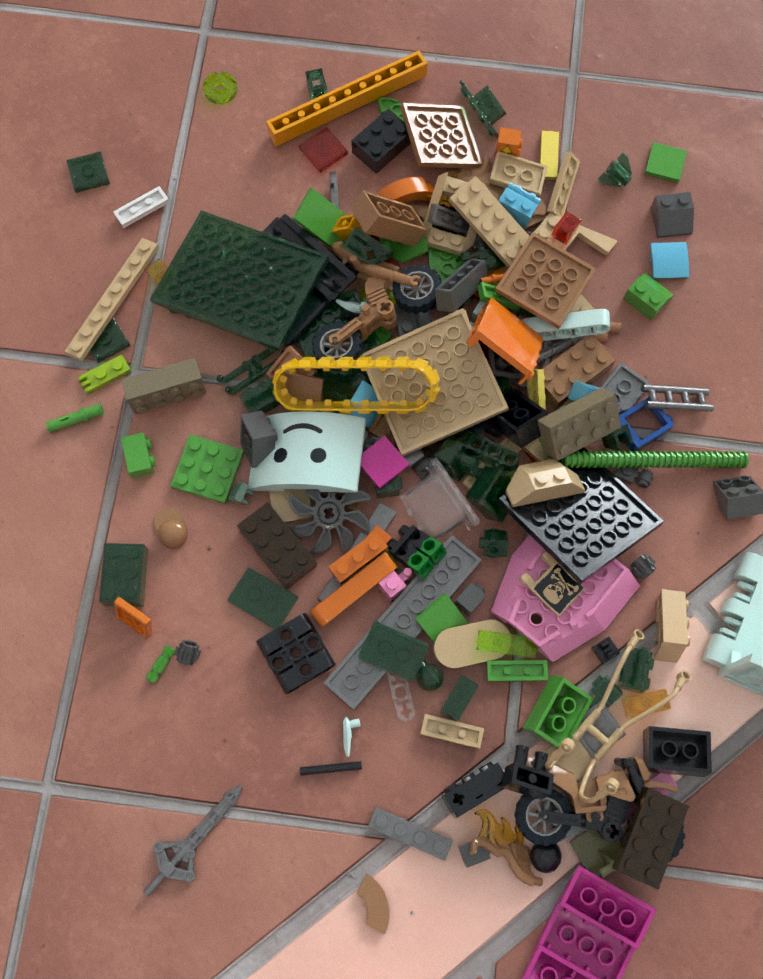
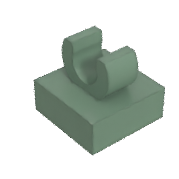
[227,482,253,505]

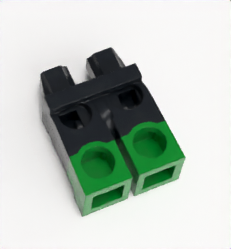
[387,525,447,580]

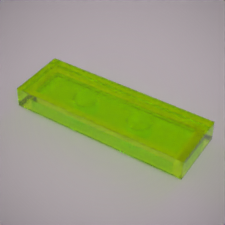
[476,630,537,658]

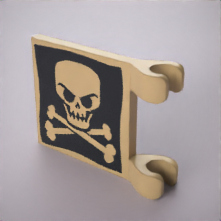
[519,551,585,617]

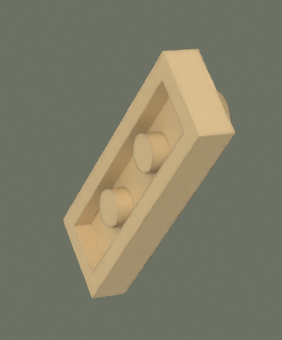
[420,714,484,749]

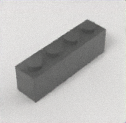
[435,258,487,313]

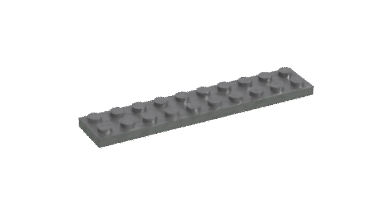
[323,535,482,710]

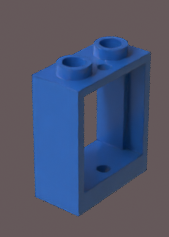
[616,397,674,453]

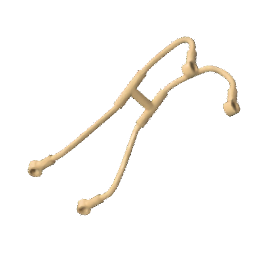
[545,629,691,804]

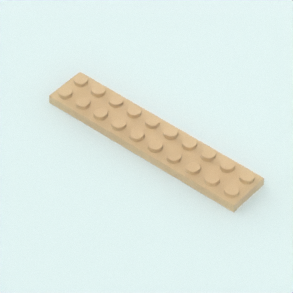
[448,176,594,313]

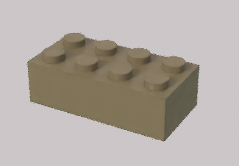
[121,358,206,413]
[537,387,621,461]

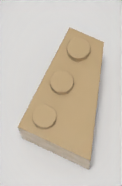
[653,589,691,663]

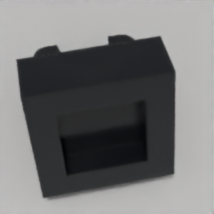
[591,637,620,665]

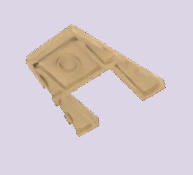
[534,213,618,257]

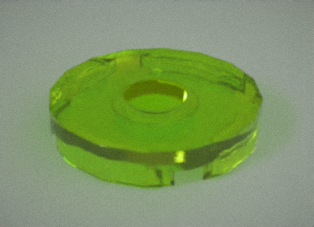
[203,72,238,104]

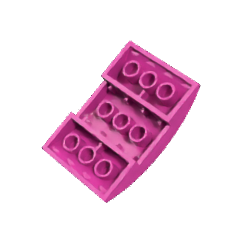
[521,865,656,979]

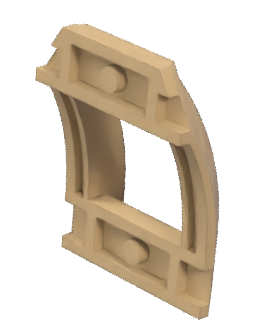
[424,172,488,256]

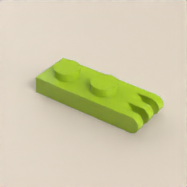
[78,354,132,394]

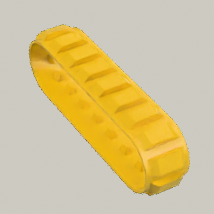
[272,357,440,414]

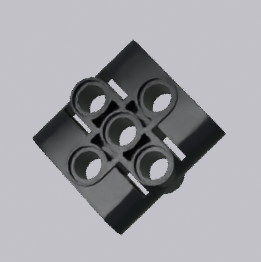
[256,613,336,694]

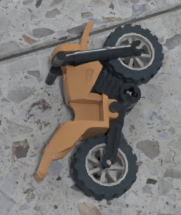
[514,756,685,862]

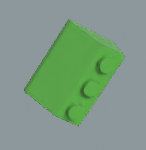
[523,675,594,748]

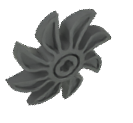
[289,489,372,555]

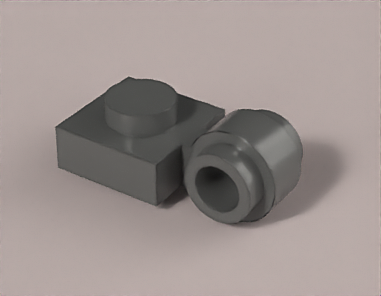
[615,466,653,488]

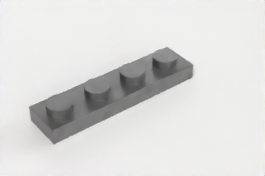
[368,807,453,861]

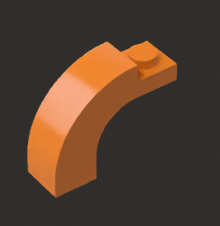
[376,177,434,203]

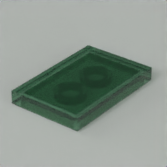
[227,567,298,629]
[358,621,430,682]

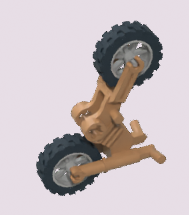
[312,255,442,372]

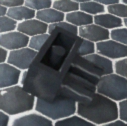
[501,745,554,800]

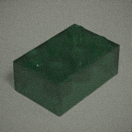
[99,543,148,607]

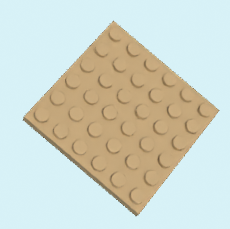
[360,308,509,456]

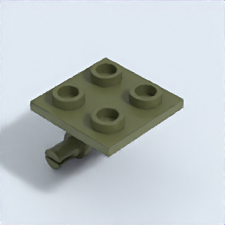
[569,828,620,878]

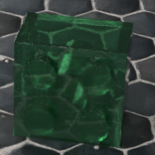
[465,466,511,523]

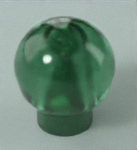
[412,659,444,691]

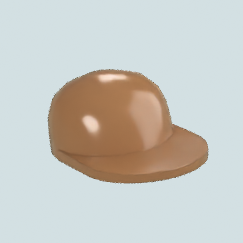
[154,507,188,548]

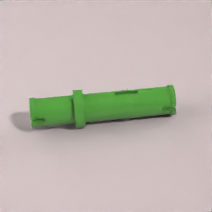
[46,403,104,433]

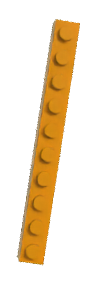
[266,51,428,147]

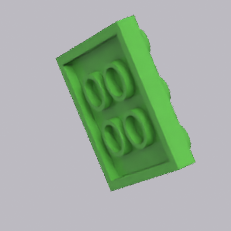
[171,435,244,504]

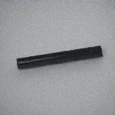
[300,761,362,775]

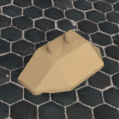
[506,459,585,507]

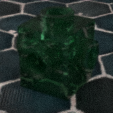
[479,528,509,558]

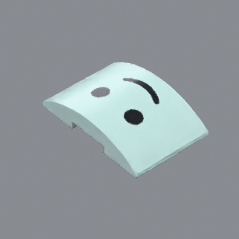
[247,411,366,492]

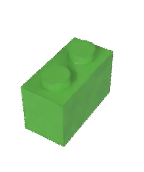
[121,432,156,479]

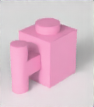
[378,568,412,602]

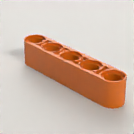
[309,551,397,627]

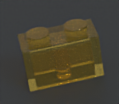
[621,689,671,719]

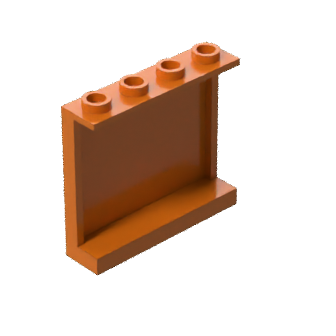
[466,297,543,385]

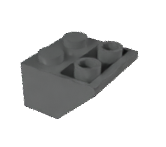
[713,475,763,519]

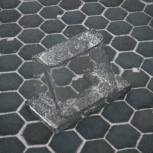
[400,457,481,540]

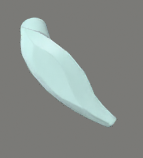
[336,299,368,314]
[343,717,360,757]

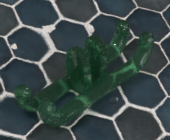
[216,339,285,395]

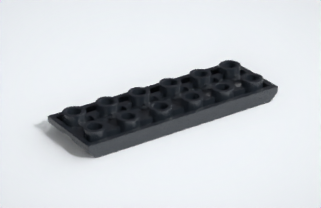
[258,214,357,303]

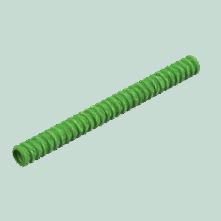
[561,451,749,468]

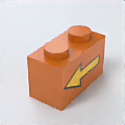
[494,127,523,160]

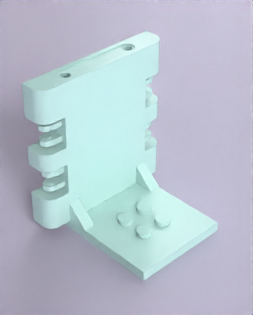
[702,552,763,696]

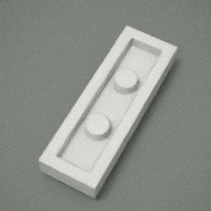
[113,186,170,229]

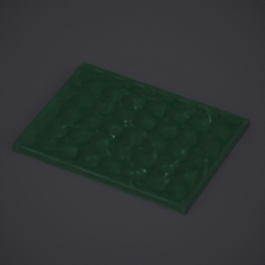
[150,210,329,351]

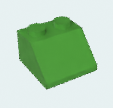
[623,273,674,321]

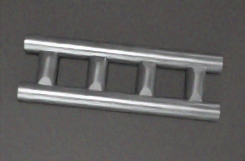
[641,384,714,412]

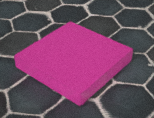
[361,436,410,489]

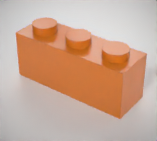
[328,531,388,585]

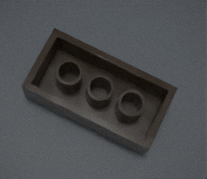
[237,502,317,590]
[612,787,689,890]

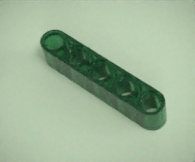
[438,429,519,474]

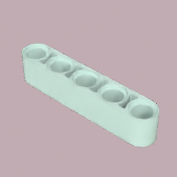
[522,309,610,341]

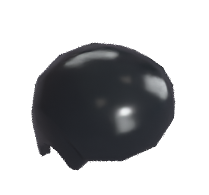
[530,843,562,874]

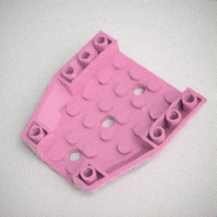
[491,534,640,663]

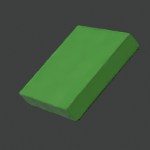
[645,142,687,183]
[415,593,468,643]

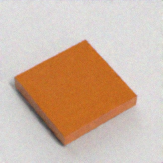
[114,597,152,639]

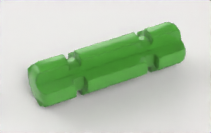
[146,645,175,683]

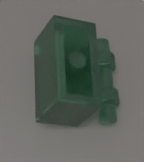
[239,378,281,413]
[617,647,654,694]

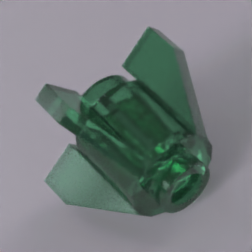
[598,152,632,187]

